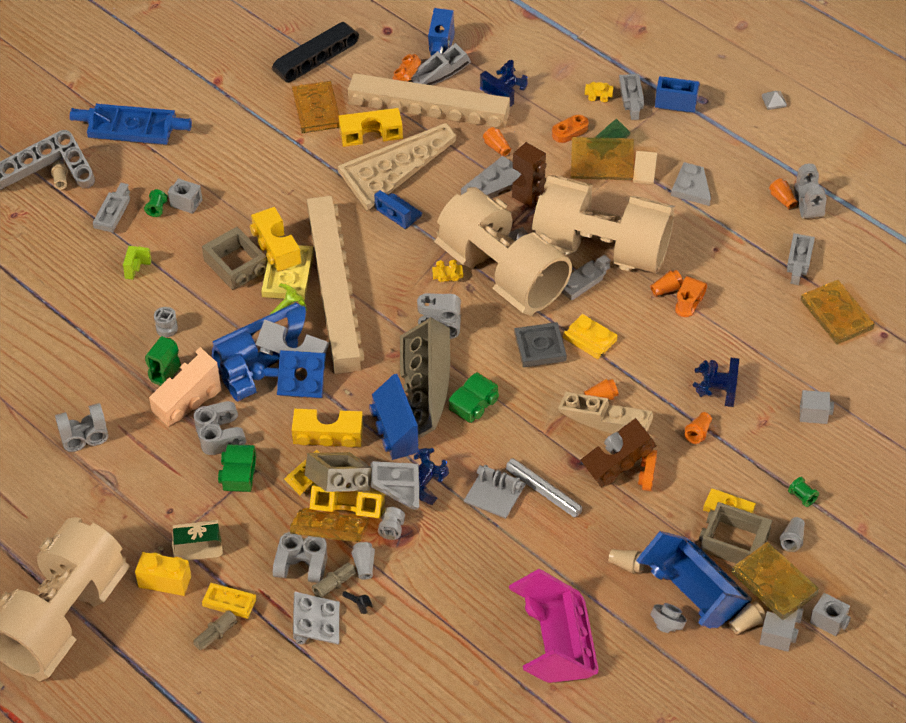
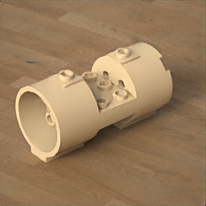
[532,174,675,274]
[434,187,572,317]
[0,517,130,681]

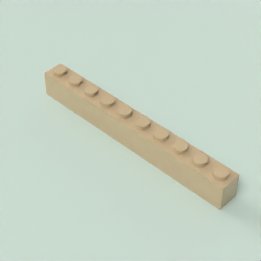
[307,196,364,374]

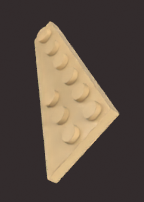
[338,123,456,211]

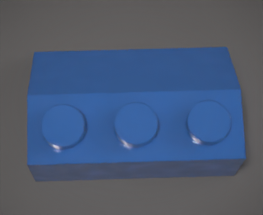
[369,374,419,460]

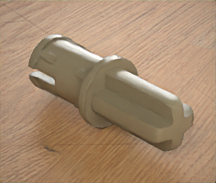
[312,563,356,598]
[193,610,237,650]

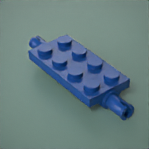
[70,103,192,145]

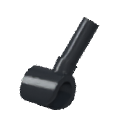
[342,591,373,614]

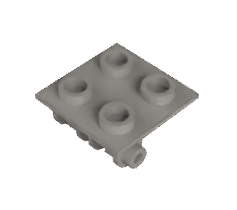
[464,465,526,519]
[293,592,340,645]

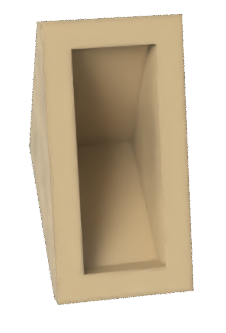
[633,151,657,185]

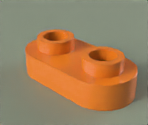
[393,54,421,82]
[552,115,589,143]
[638,450,657,491]

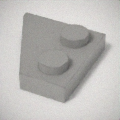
[671,162,711,206]
[370,461,419,510]

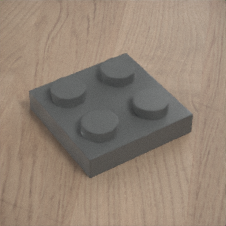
[514,322,567,367]

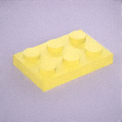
[261,245,314,300]

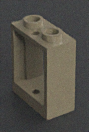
[202,227,267,290]
[305,452,372,492]
[699,502,772,570]

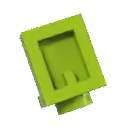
[123,246,151,280]

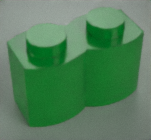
[145,336,181,386]
[449,372,499,423]
[218,444,257,492]

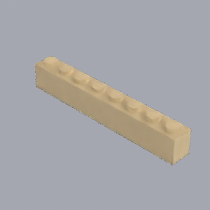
[348,73,510,129]

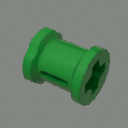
[144,189,168,217]
[788,477,819,507]

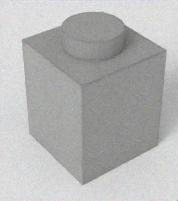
[800,390,834,424]

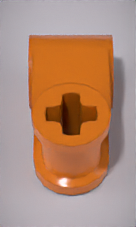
[675,276,707,317]

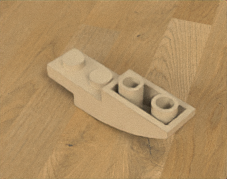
[558,392,653,434]

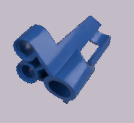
[212,303,306,402]

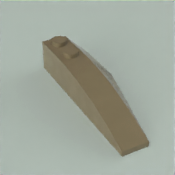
[400,317,450,438]

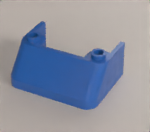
[636,531,752,629]

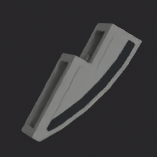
[411,43,471,86]

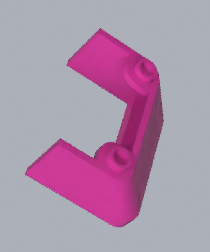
[509,569,598,683]

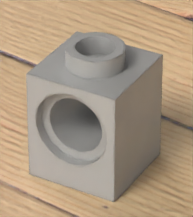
[168,179,202,214]
[810,593,851,636]

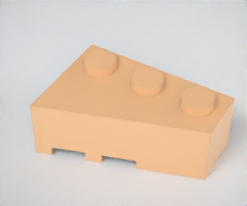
[149,347,221,427]

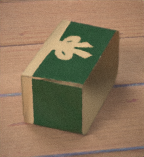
[172,520,223,560]

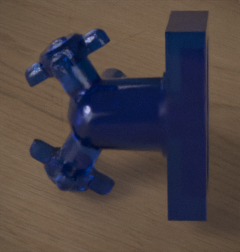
[480,60,528,107]
[692,357,740,407]
[414,448,449,505]

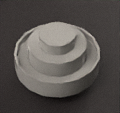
[650,603,687,633]

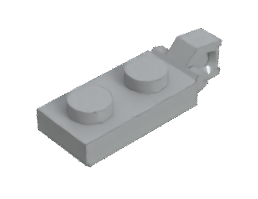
[619,74,644,120]
[93,183,130,233]
[787,233,815,285]
[562,255,611,300]

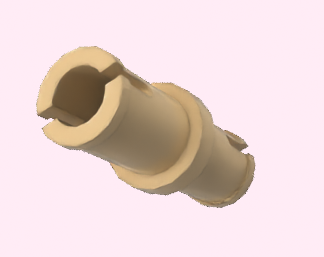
[51,158,68,190]

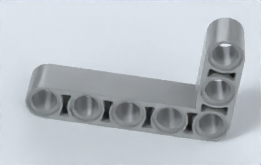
[0,130,95,190]

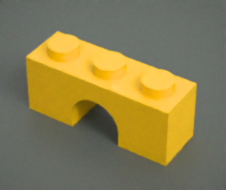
[338,108,403,147]
[250,207,301,272]
[291,409,363,447]
[309,484,385,518]

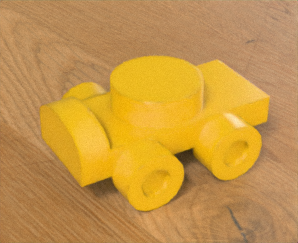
[584,82,613,102]
[432,260,463,282]

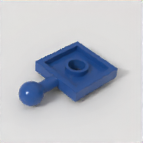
[248,350,326,398]

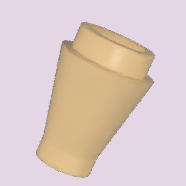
[608,549,645,574]
[729,601,766,635]

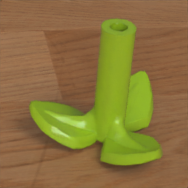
[270,283,307,314]

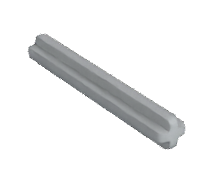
[506,458,582,518]

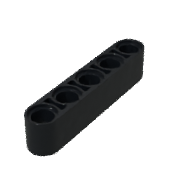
[272,22,359,83]

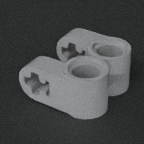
[794,163,827,219]
[417,293,461,339]
[194,401,246,455]
[55,403,108,452]
[273,532,328,583]

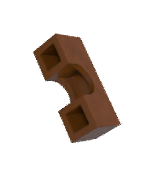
[512,142,547,209]
[580,418,657,488]

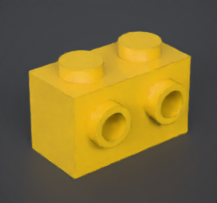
[135,552,191,596]

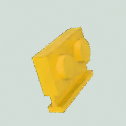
[563,314,618,359]

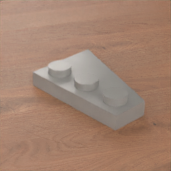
[461,156,522,198]

